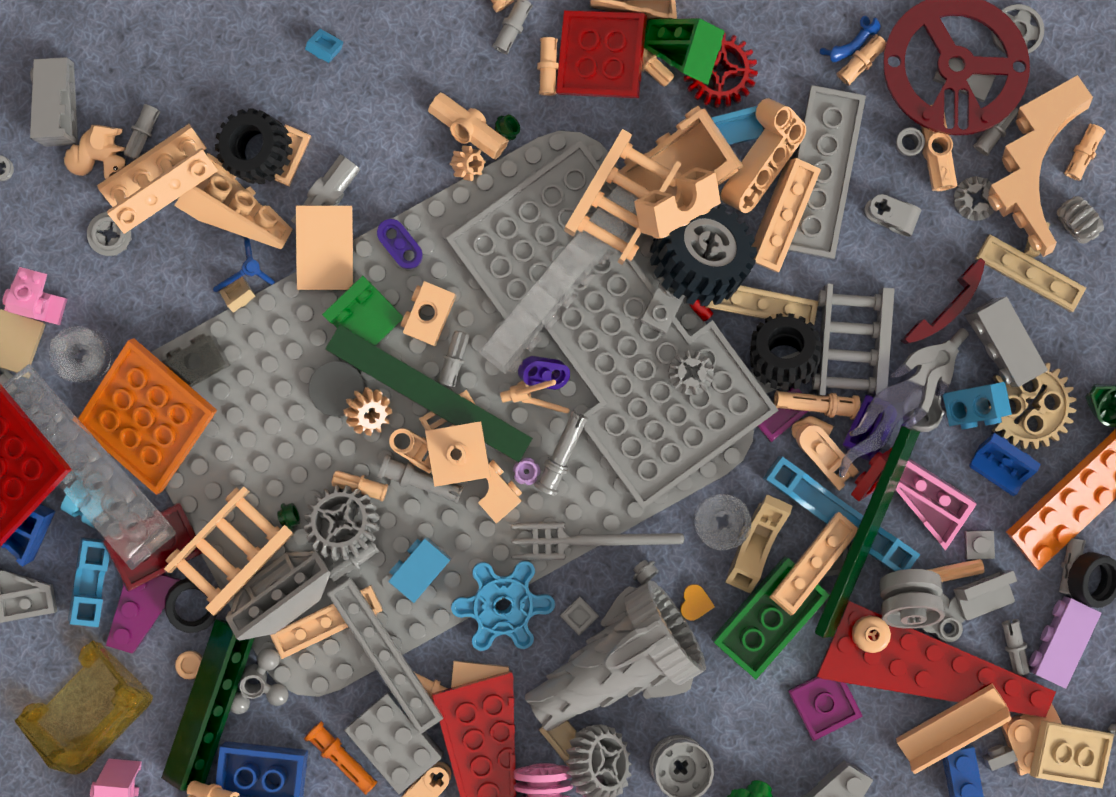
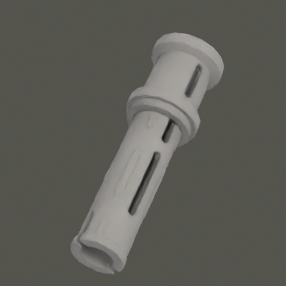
[534,411,588,496]
[377,454,463,503]

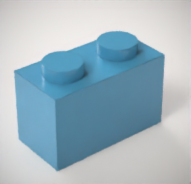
[388,537,452,603]

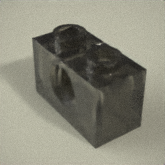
[162,333,230,387]

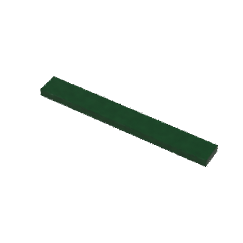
[325,325,533,463]
[815,426,920,638]

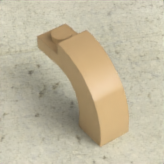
[725,495,793,594]

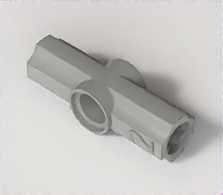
[291,154,360,224]

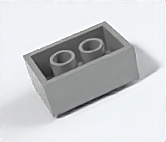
[344,690,444,794]

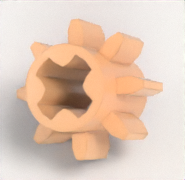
[450,145,486,181]

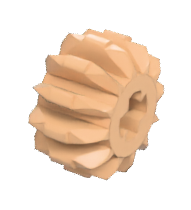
[343,387,392,436]

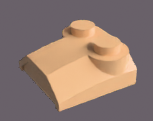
[1001,703,1062,776]

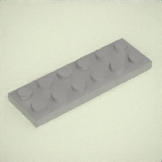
[788,85,866,259]

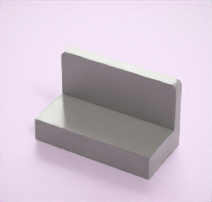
[953,571,1017,620]

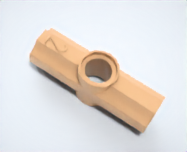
[428,92,509,160]
[921,105,957,192]

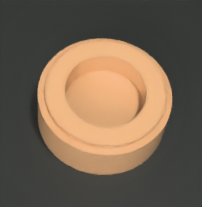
[175,650,202,679]

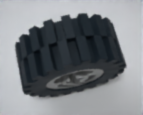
[650,204,757,306]

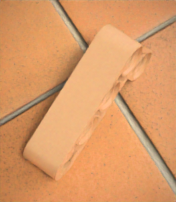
[721,98,806,213]

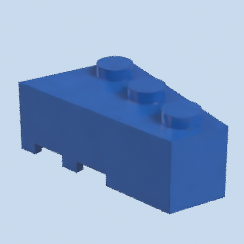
[1,504,56,567]

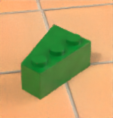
[644,18,725,85]

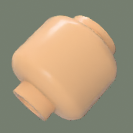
[852,615,891,653]

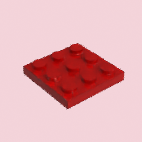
[556,10,647,98]

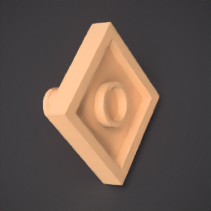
[425,421,491,487]

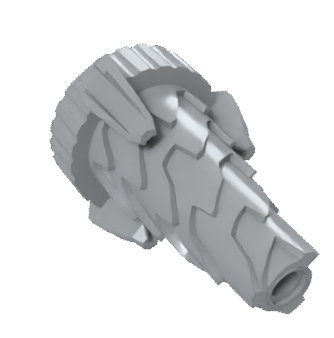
[525,580,706,731]

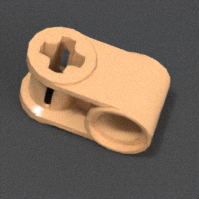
[389,428,432,473]
[402,761,452,797]

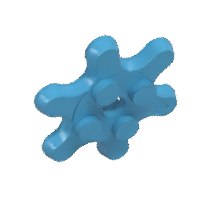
[451,561,555,651]

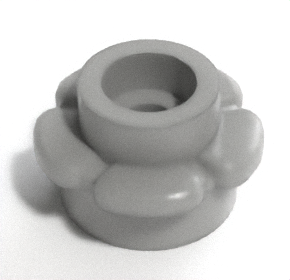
[633,560,659,585]

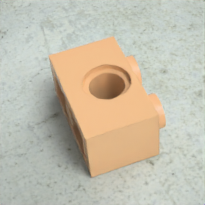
[401,281,456,347]

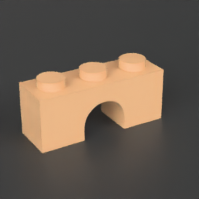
[634,167,721,239]
[478,460,522,524]

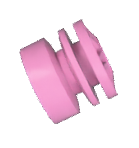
[514,763,573,797]

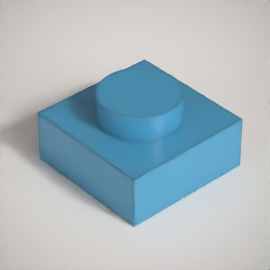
[305,29,344,63]

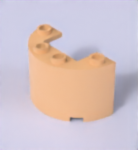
[618,106,743,200]

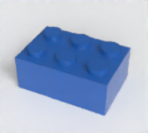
[216,741,308,797]

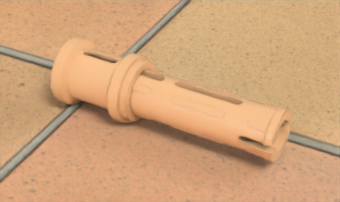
[774,390,860,420]

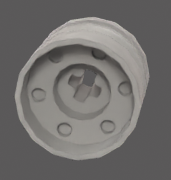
[649,734,714,797]

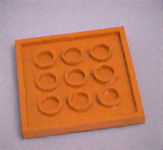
[75,338,217,495]

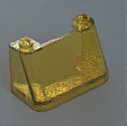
[15,640,153,775]

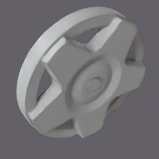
[991,4,1044,54]

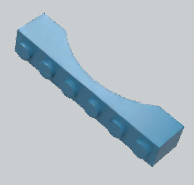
[763,456,920,572]

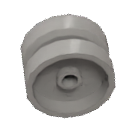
[879,569,945,628]

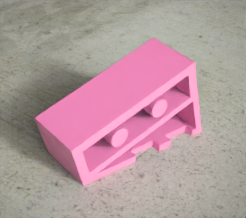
[896,459,977,551]
[90,759,142,797]

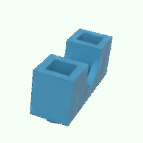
[68,537,110,627]

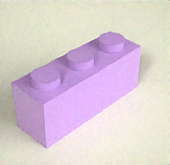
[1029,596,1101,689]

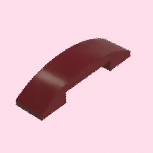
[900,258,985,344]

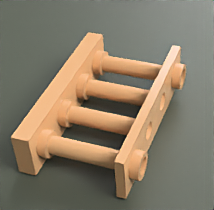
[97,124,218,234]
[564,129,682,265]
[164,487,294,616]

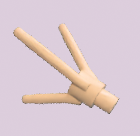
[500,379,570,414]

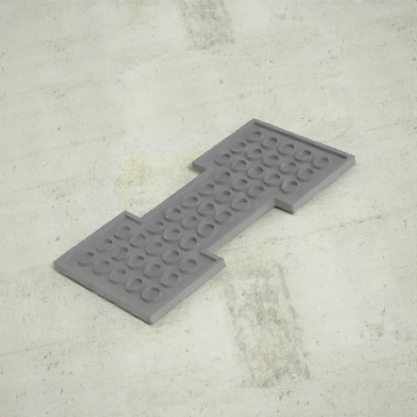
[446,140,778,509]

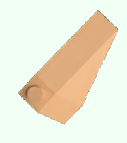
[174,153,293,249]

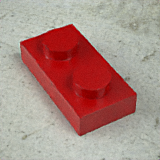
[851,448,892,501]

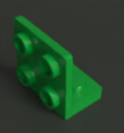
[322,276,403,346]

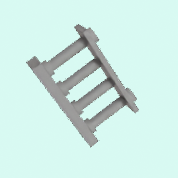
[812,284,895,400]

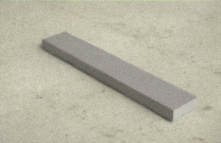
[327,577,444,734]

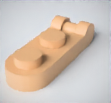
[796,423,859,491]

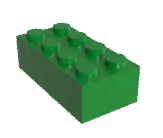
[711,556,830,680]

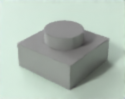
[964,530,995,559]
[982,745,1018,771]

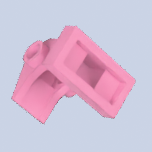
[3,267,67,325]

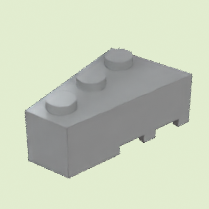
[802,760,873,797]

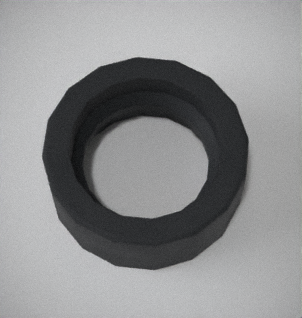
[1067,552,1116,608]
[165,578,217,633]

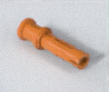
[303,721,377,795]

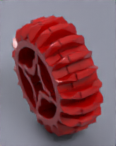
[683,33,758,108]

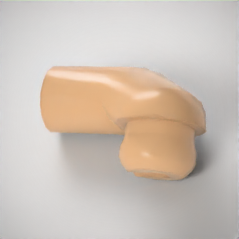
[791,416,833,439]

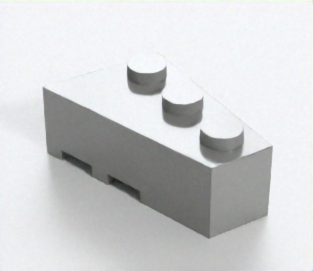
[30,57,78,147]
[964,296,1048,387]

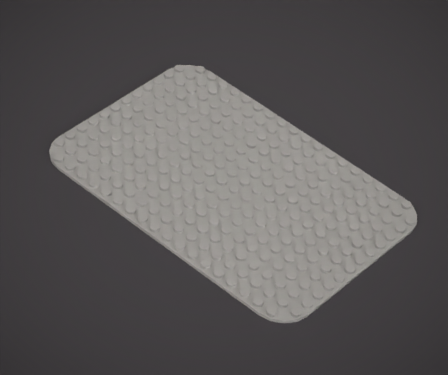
[151,131,754,697]

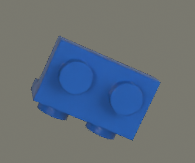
[969,433,1041,496]

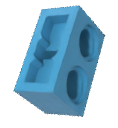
[943,381,1012,430]

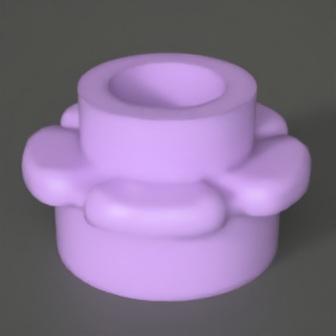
[513,458,540,485]

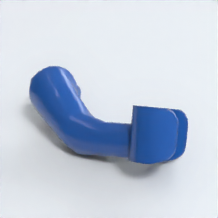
[820,16,881,62]

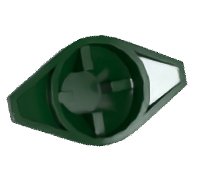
[1085,384,1116,427]

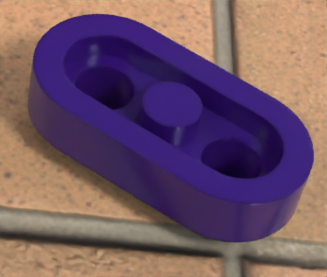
[377,219,423,269]
[518,356,570,390]

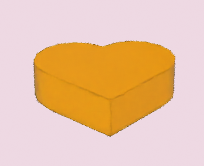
[680,584,715,621]

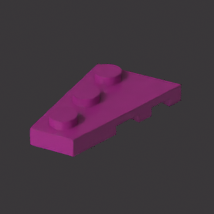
[106,574,181,653]

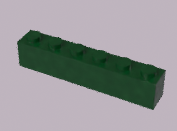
[161,619,255,791]

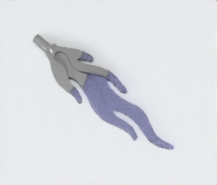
[839,328,969,478]

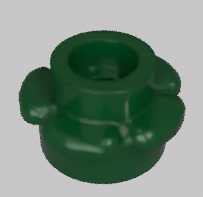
[495,114,520,141]
[277,503,301,530]

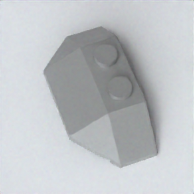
[226,551,331,641]

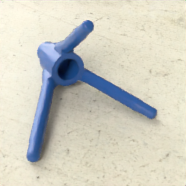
[213,237,275,292]

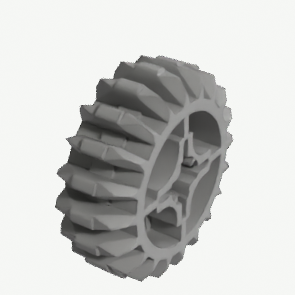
[303,485,380,561]
[565,724,633,797]

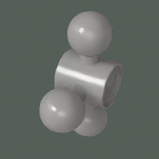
[230,648,289,714]

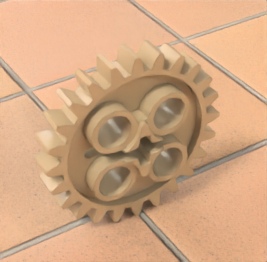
[988,363,1077,449]

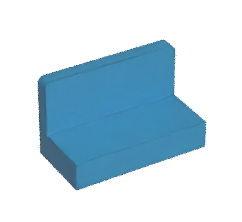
[712,106,763,146]

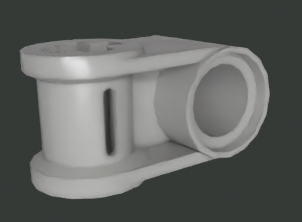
[864,194,921,237]

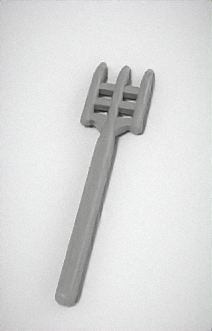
[511,522,685,560]

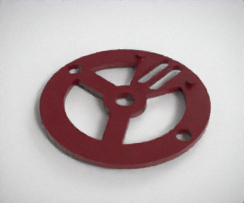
[883,0,1030,135]

